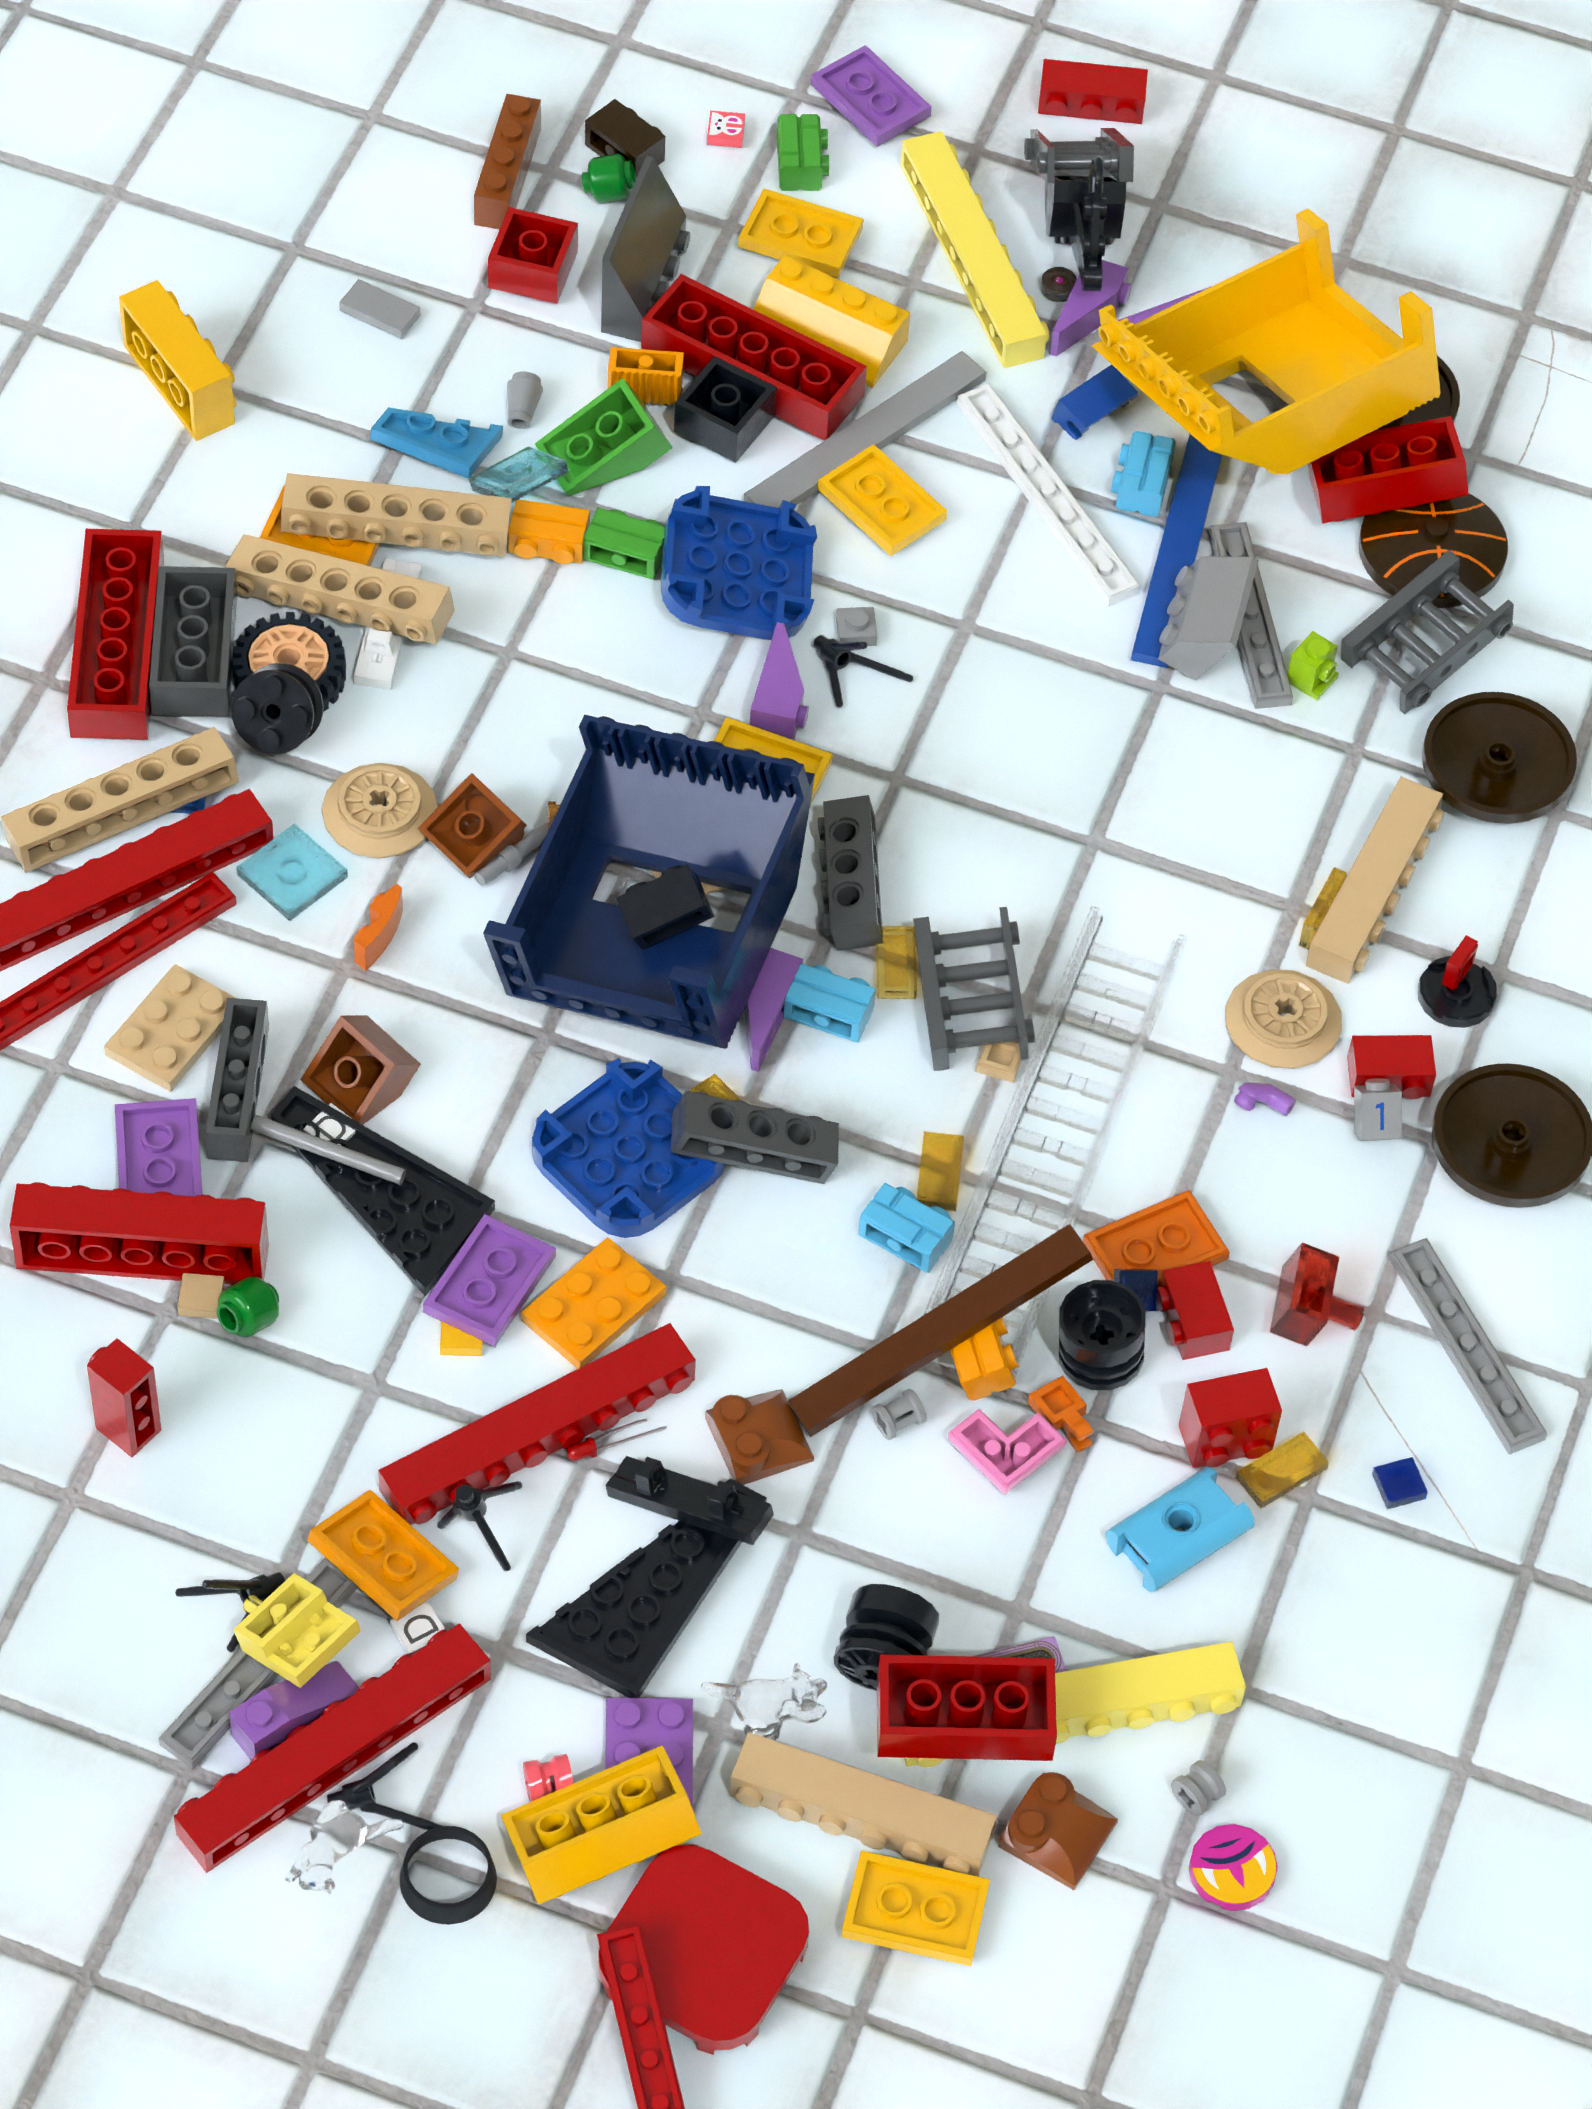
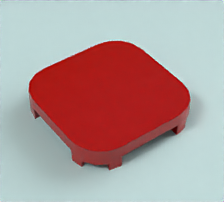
[598,1845,809,2055]

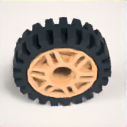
[232,612,346,712]

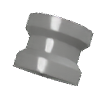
[1171,1760,1226,1816]

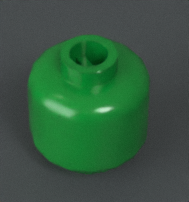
[582,153,636,204]
[217,1276,279,1338]

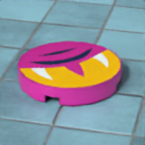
[1188,1824,1278,1911]

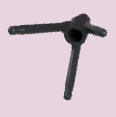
[813,635,914,708]
[437,1481,522,1571]
[175,1572,285,1652]
[327,1742,443,1830]

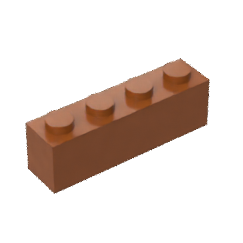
[474,94,541,230]

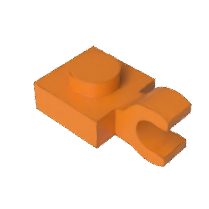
[1028,1375,1094,1453]

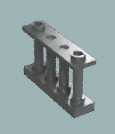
[1024,128,1134,183]
[1341,550,1514,714]
[913,907,1035,1071]

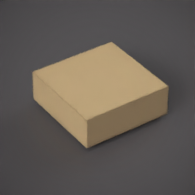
[976,1041,1022,1083]
[177,1273,225,1319]

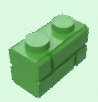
[777,114,829,191]
[583,507,665,580]

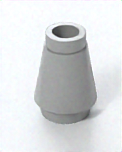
[507,371,543,429]

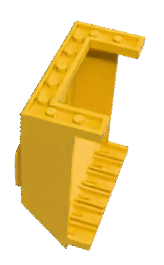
[1091,208,1441,475]

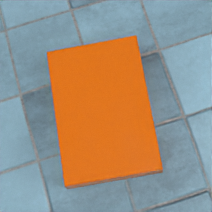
[1082,1190,1230,1298]

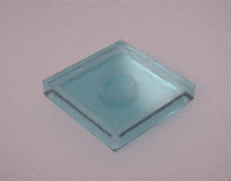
[469,446,569,503]
[236,823,348,921]

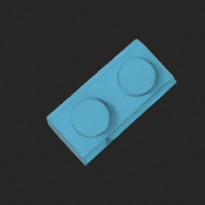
[1111,431,1176,517]
[784,964,876,1043]
[858,1183,955,1273]

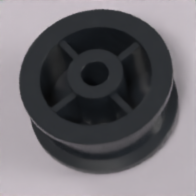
[231,663,324,754]

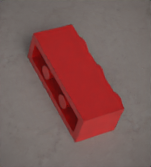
[1038,59,1148,124]
[87,1338,162,1458]

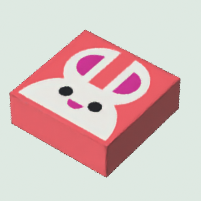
[707,110,745,148]

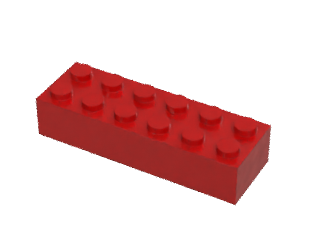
[641,274,867,441]
[67,528,164,740]
[9,1182,269,1285]

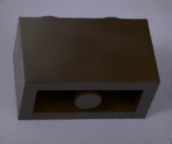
[585,99,666,178]

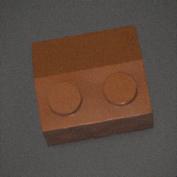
[300,1015,421,1125]

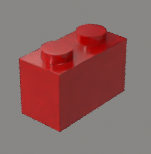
[1347,1035,1436,1099]
[1155,1261,1234,1360]

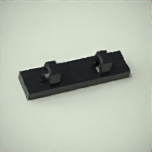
[605,1456,774,1545]

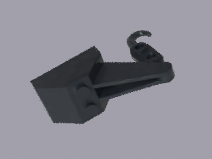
[1045,156,1126,291]

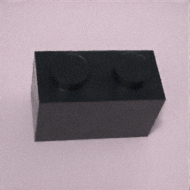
[616,864,715,950]

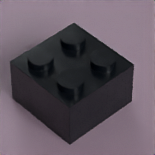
[674,356,777,463]

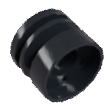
[1059,1280,1145,1390]
[834,1584,939,1691]

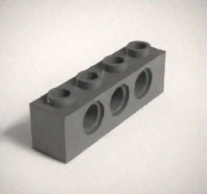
[818,795,883,951]
[205,998,269,1162]
[671,1091,839,1184]

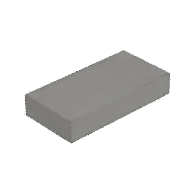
[339,279,421,339]

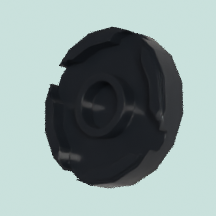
[1418,956,1497,1028]

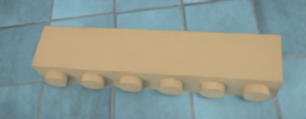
[1306,776,1445,984]
[729,1732,997,1877]

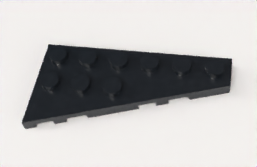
[271,1086,495,1296]
[526,1478,767,1698]

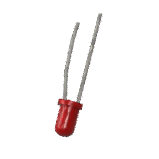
[567,1419,667,1461]

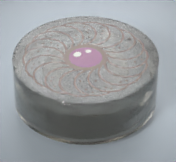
[1041,267,1077,302]

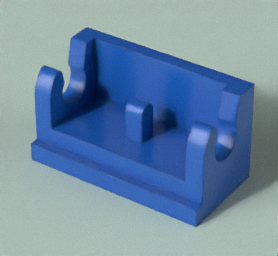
[1051,364,1138,440]

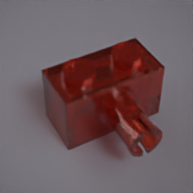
[1270,1242,1365,1346]

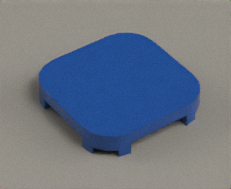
[661,486,817,640]
[532,1058,726,1238]

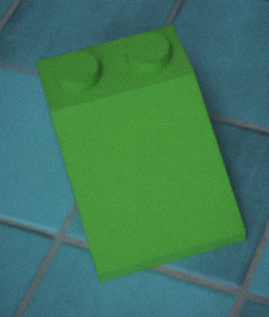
[534,378,673,496]

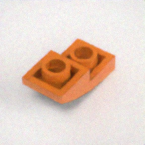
[353,883,403,971]

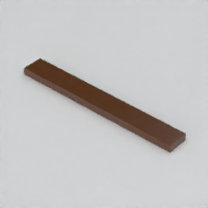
[788,1224,1094,1437]

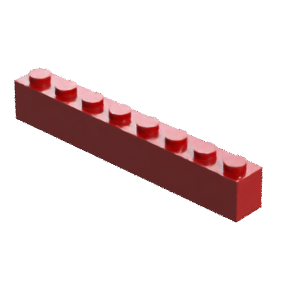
[0,788,274,972]
[378,1323,696,1525]
[174,1623,491,1873]

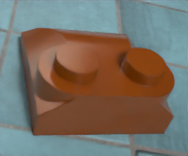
[418,773,527,879]
[705,1389,814,1485]
[998,1772,1118,1890]

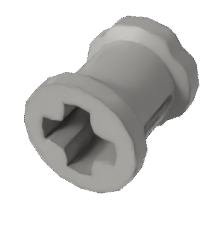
[872,1388,927,1440]

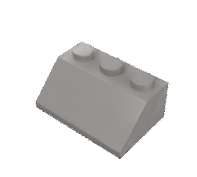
[1158,556,1259,680]

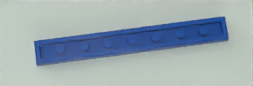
[1131,434,1223,668]

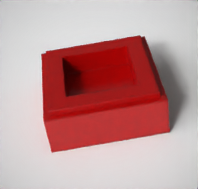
[1442,935,1478,990]

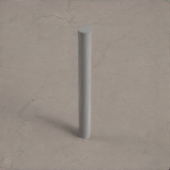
[251,1115,406,1185]

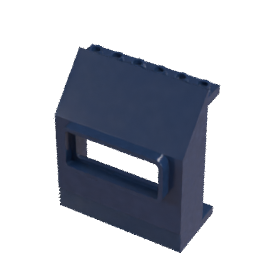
[483,714,815,1049]

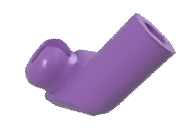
[1234,1082,1296,1116]

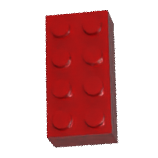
[1308,416,1469,524]
[877,1654,1057,1761]

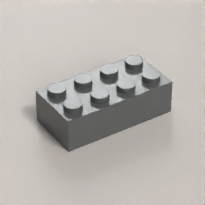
[149,566,237,717]

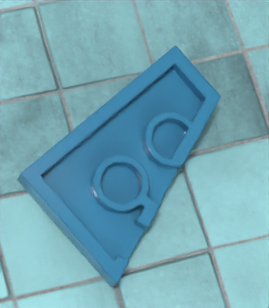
[370,407,503,479]

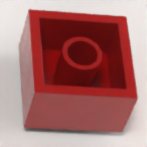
[488,207,578,304]
[1178,1368,1282,1468]

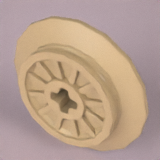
[321,763,438,858]
[1225,969,1342,1069]

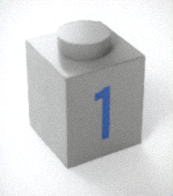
[1354,1078,1402,1141]

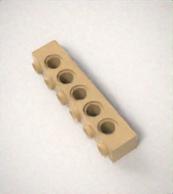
[281,473,512,557]
[225,534,455,645]
[1,727,239,873]

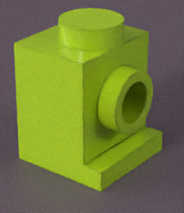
[1287,631,1339,701]

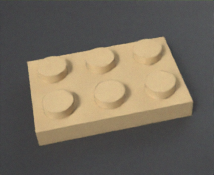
[104,964,236,1092]

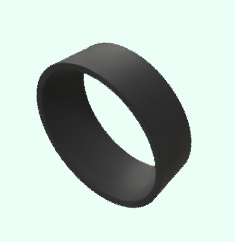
[399,1826,497,1925]

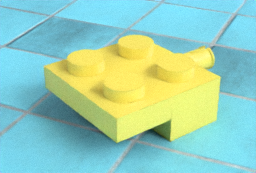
[233,1573,361,1688]

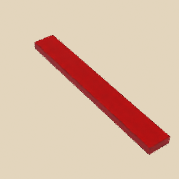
[0,871,237,1051]

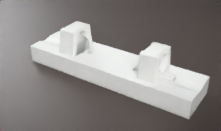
[354,558,422,690]

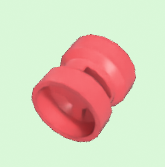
[523,1754,573,1802]

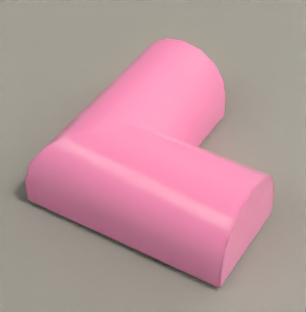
[948,1409,1067,1495]

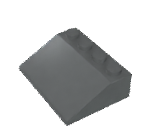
[601,155,690,342]

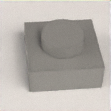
[836,607,877,646]

